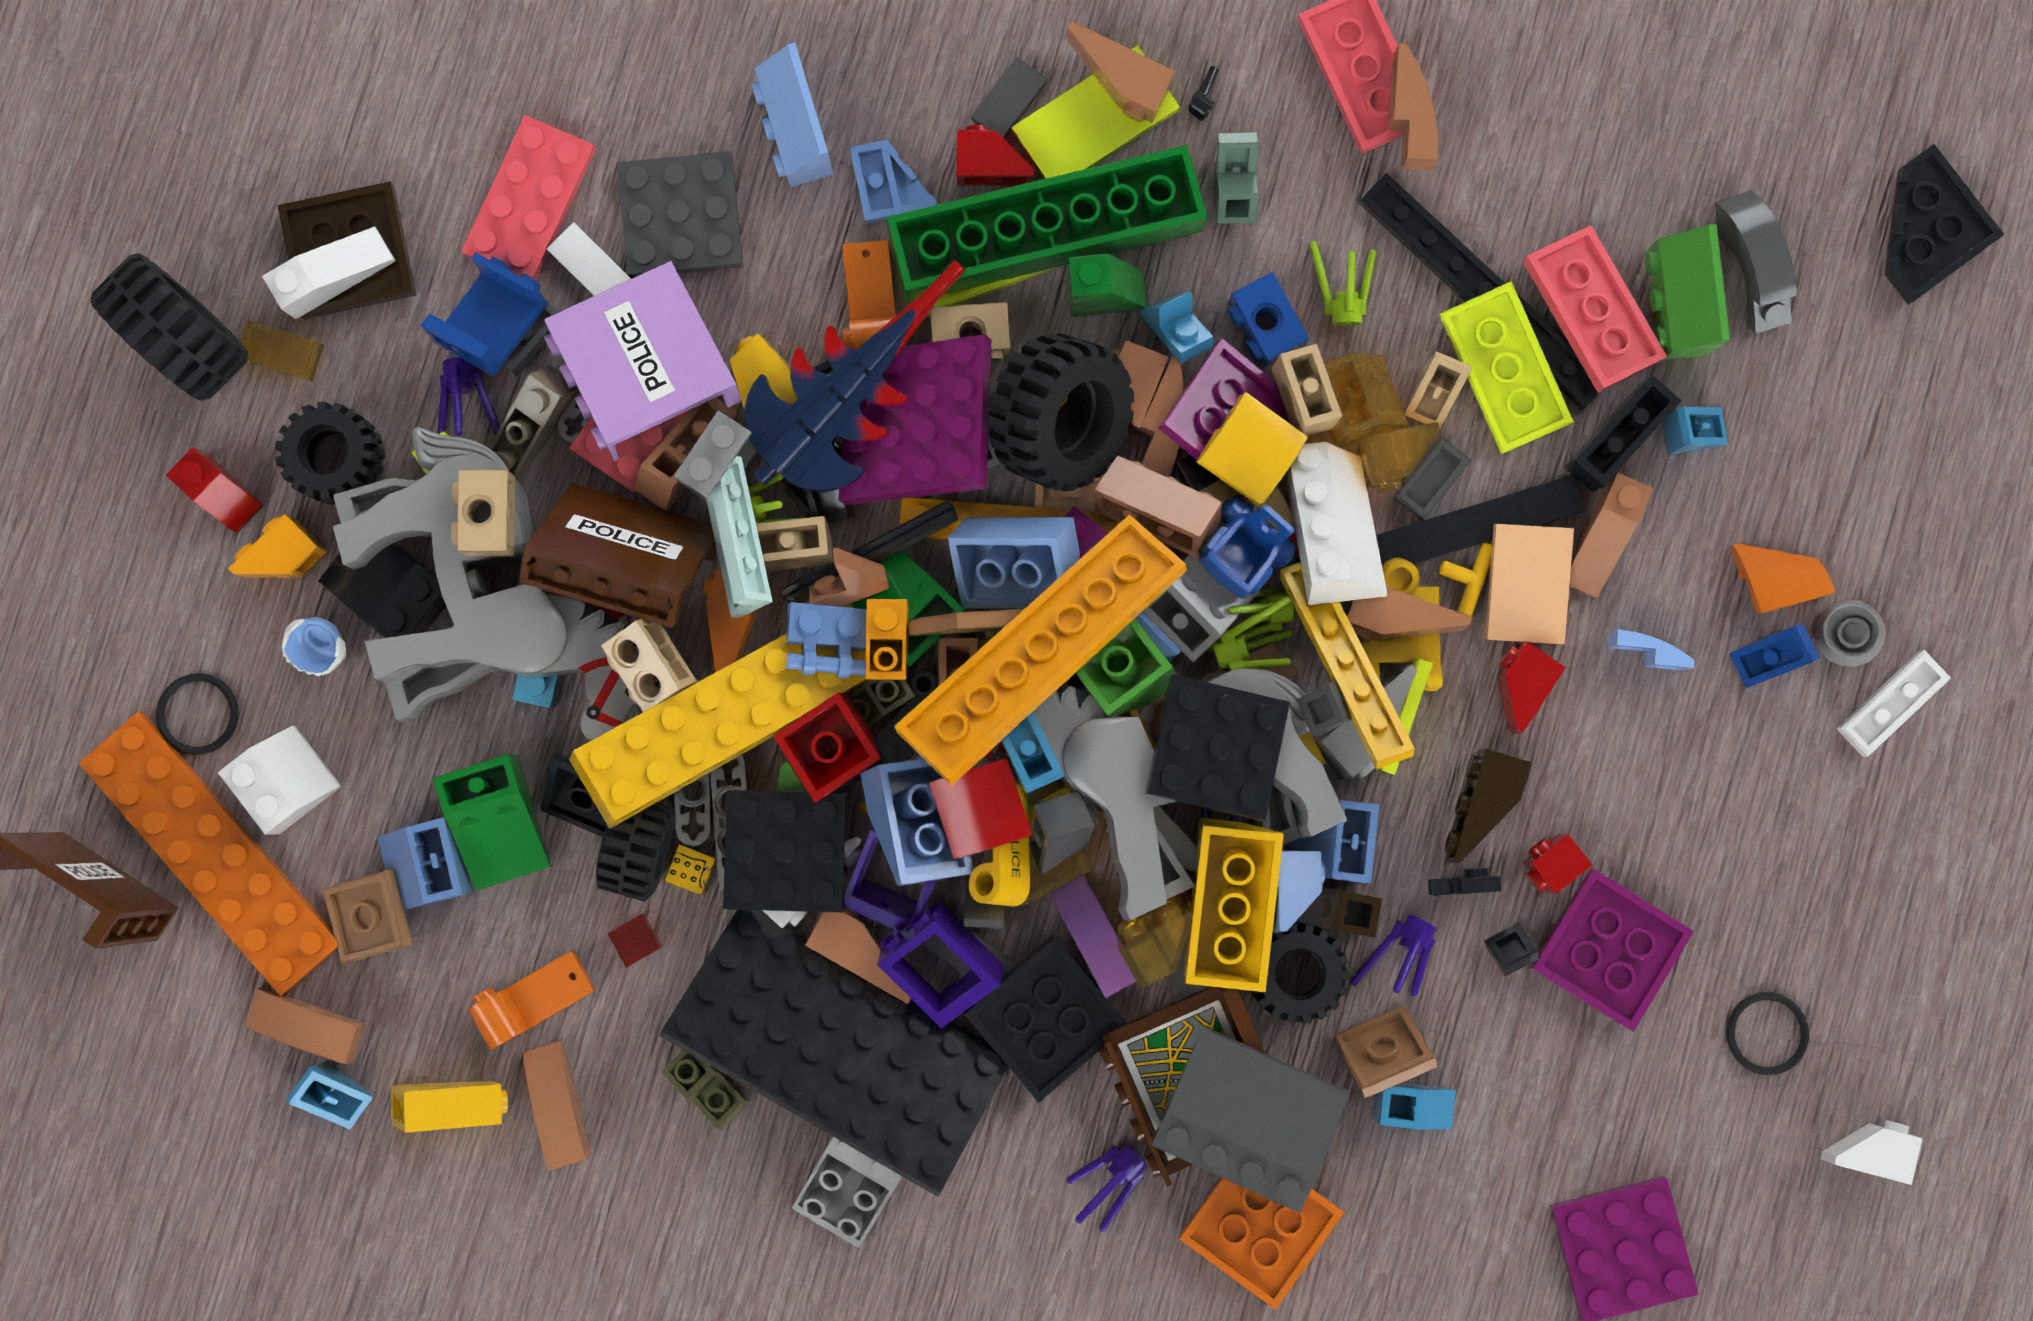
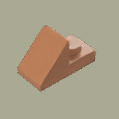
[809,548,889,607]

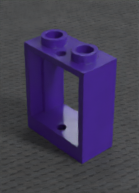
[843,827,937,931]
[877,901,1003,1028]

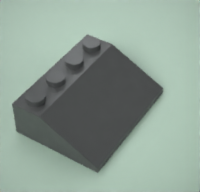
[1152,1026,1350,1213]

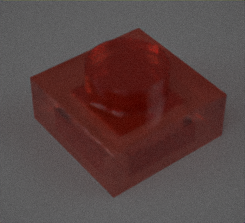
[608,914,662,968]

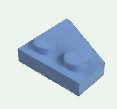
[849,140,937,225]

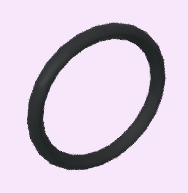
[156,673,238,755]
[1726,992,1809,1075]

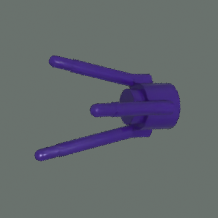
[437,357,500,436]
[1350,915,1437,996]
[1067,1144,1148,1232]

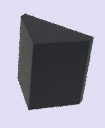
[540,754,607,837]

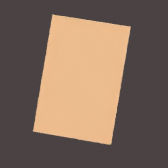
[1485,524,1574,644]

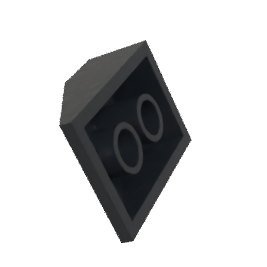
[318,542,446,638]

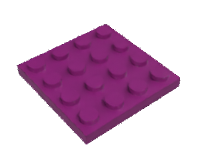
[838,334,992,505]

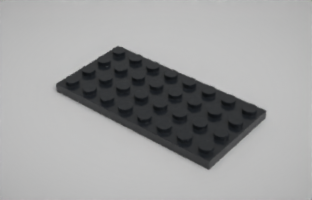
[660,910,1008,1197]

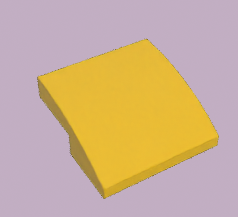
[1197,392,1308,506]

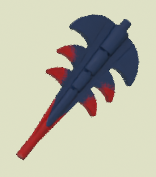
[744,260,966,492]

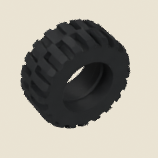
[90,253,249,401]
[987,333,1135,492]

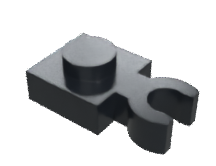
[1428,868,1501,896]

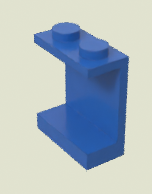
[421,252,548,377]

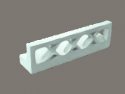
[706,456,773,618]

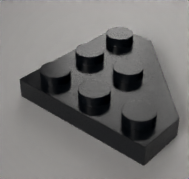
[1885,144,2005,305]

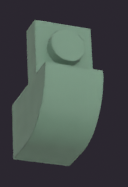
[1214,132,1258,224]

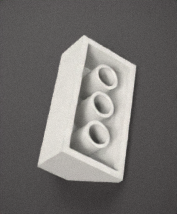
[1285,442,1387,605]

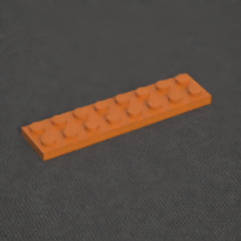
[79,711,338,997]

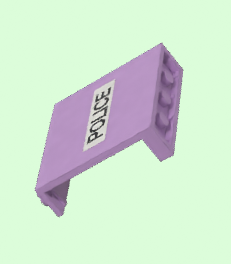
[544,261,741,461]

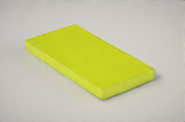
[1011,45,1180,179]
[1439,281,1574,454]

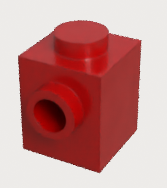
[1523,834,1593,894]

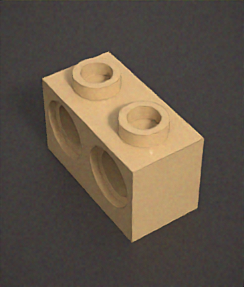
[601,619,697,712]

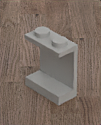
[674,410,758,502]

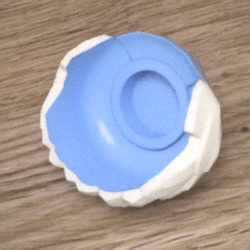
[282,617,346,677]

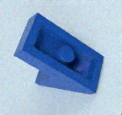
[1729,623,1820,688]

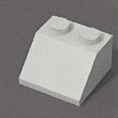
[218,725,342,835]

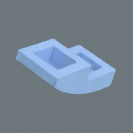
[1607,629,1694,671]

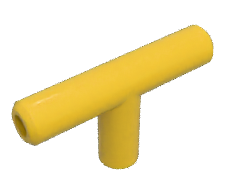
[1438,542,1492,617]

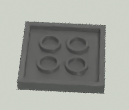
[617,151,744,278]

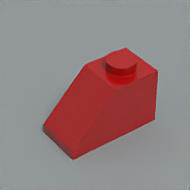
[956,125,1034,187]
[166,447,264,533]
[1497,642,1566,734]

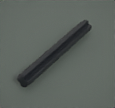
[783,501,958,604]

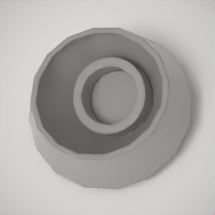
[1815,600,1886,667]

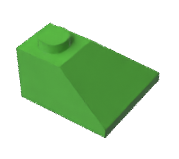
[1076,619,1177,718]

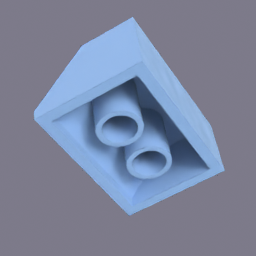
[751,43,834,187]
[948,517,1080,609]

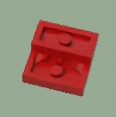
[929,757,1032,859]

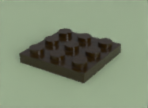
[277,181,417,319]

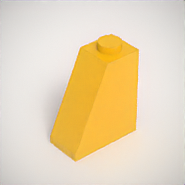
[729,333,798,409]
[390,1081,508,1133]

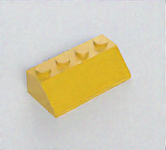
[1183,818,1284,992]

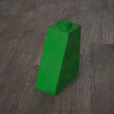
[1067,254,1146,317]

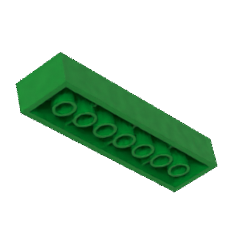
[887,145,1208,304]

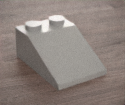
[1315,664,1417,780]

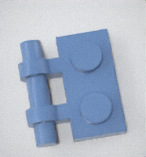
[785,602,866,678]

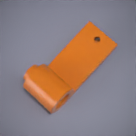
[842,240,896,350]
[467,949,596,1051]

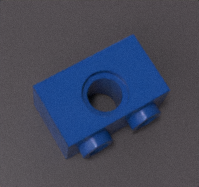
[1227,272,1309,368]

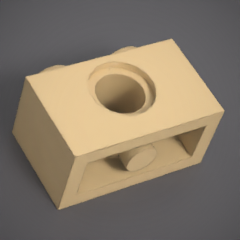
[930,302,1011,363]
[1272,344,1342,436]
[451,470,515,556]
[756,516,833,572]

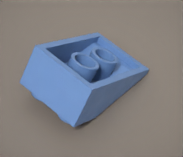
[860,759,973,886]

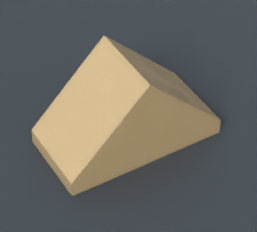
[1404,351,1472,430]

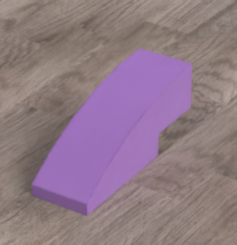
[1049,873,1140,998]

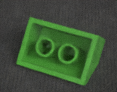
[1645,224,1730,360]

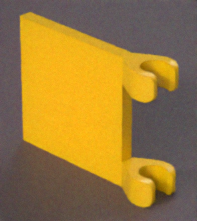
[1362,587,1443,692]

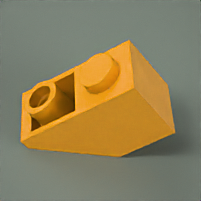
[228,514,328,578]
[866,599,909,680]

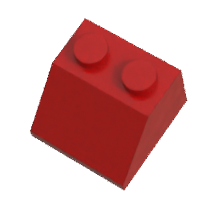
[773,692,882,803]

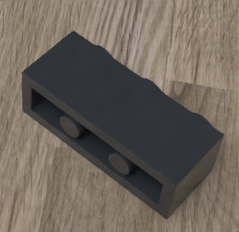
[1564,375,1682,493]

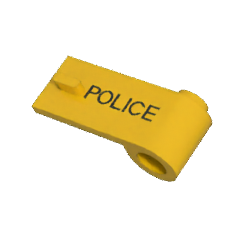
[969,784,1030,907]

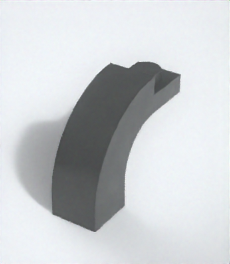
[1715,191,1797,334]

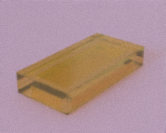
[241,321,325,382]

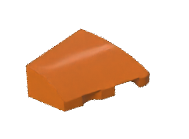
[1730,543,1836,615]

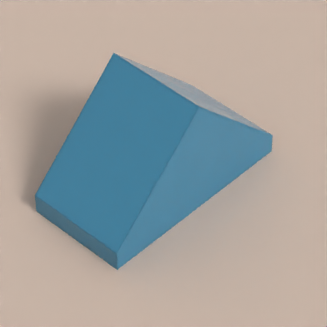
[1662,406,1728,455]
[286,1061,373,1129]

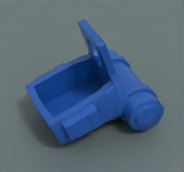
[1199,495,1297,599]

